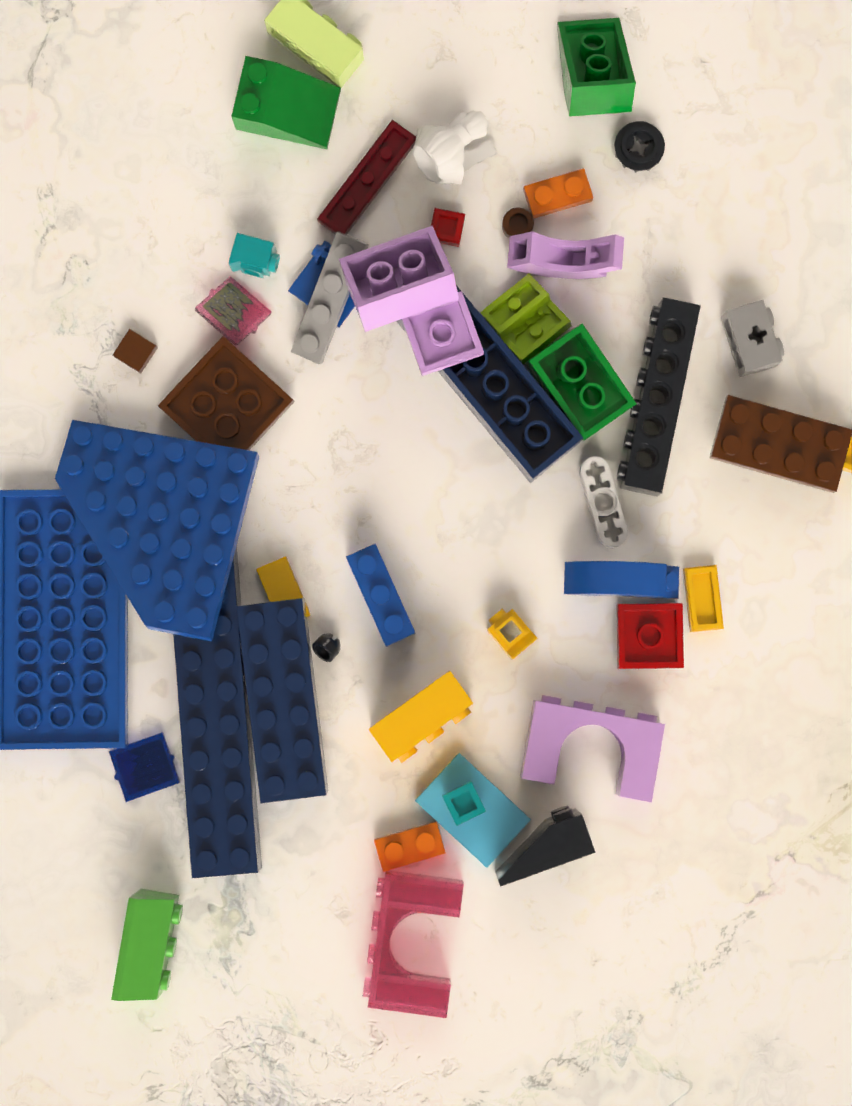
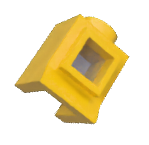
[487,608,538,660]

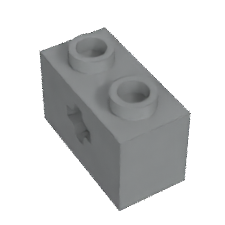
[721,300,784,377]

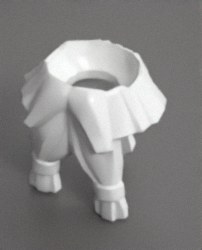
[413,110,498,184]

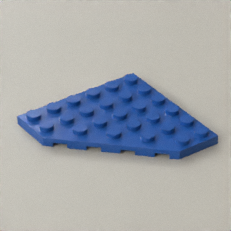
[55,420,260,641]

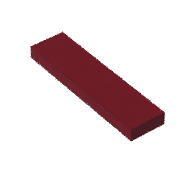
[317,119,416,235]

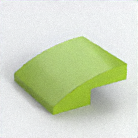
[480,273,572,365]

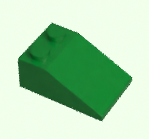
[557,18,636,117]
[231,56,341,149]
[524,323,637,441]

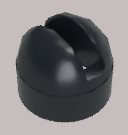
[312,633,341,662]

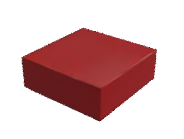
[431,208,466,247]

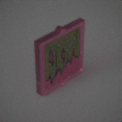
[195,276,272,347]

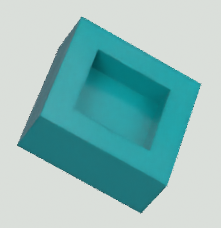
[442,781,486,826]

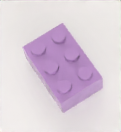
[339,226,459,332]

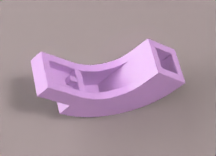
[507,231,624,279]

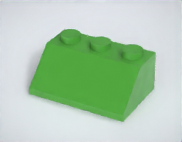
[111,889,183,1001]

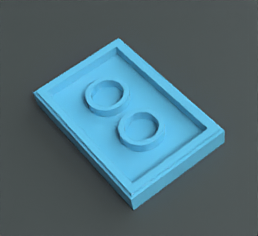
[415,753,531,868]

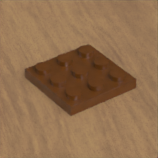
[158,336,294,451]

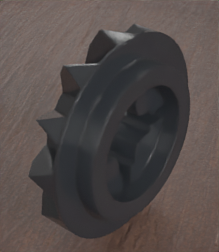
[614,121,665,173]

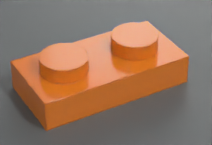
[523,168,593,219]
[374,821,446,872]

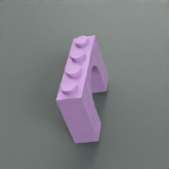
[520,695,665,802]

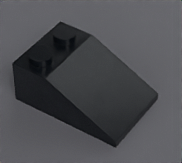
[495,806,596,887]

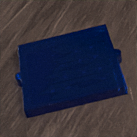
[109,732,181,802]

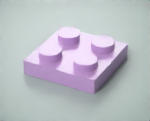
[402,291,484,376]

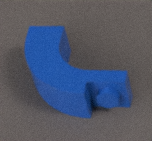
[564,561,679,599]

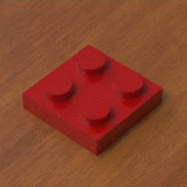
[616,603,684,669]

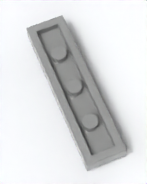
[291,232,369,364]

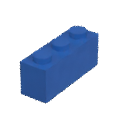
[346,544,416,647]

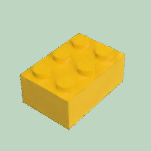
[368,671,473,763]

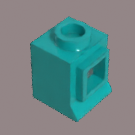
[228,233,280,279]

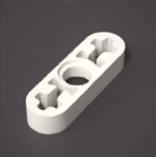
[579,456,628,548]

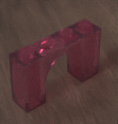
[362,870,464,1018]

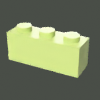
[264,0,364,88]

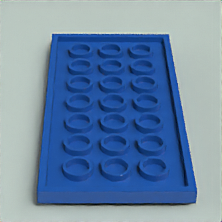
[0,489,128,750]

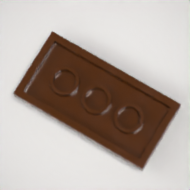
[709,395,852,493]

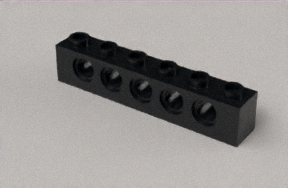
[617,297,701,497]

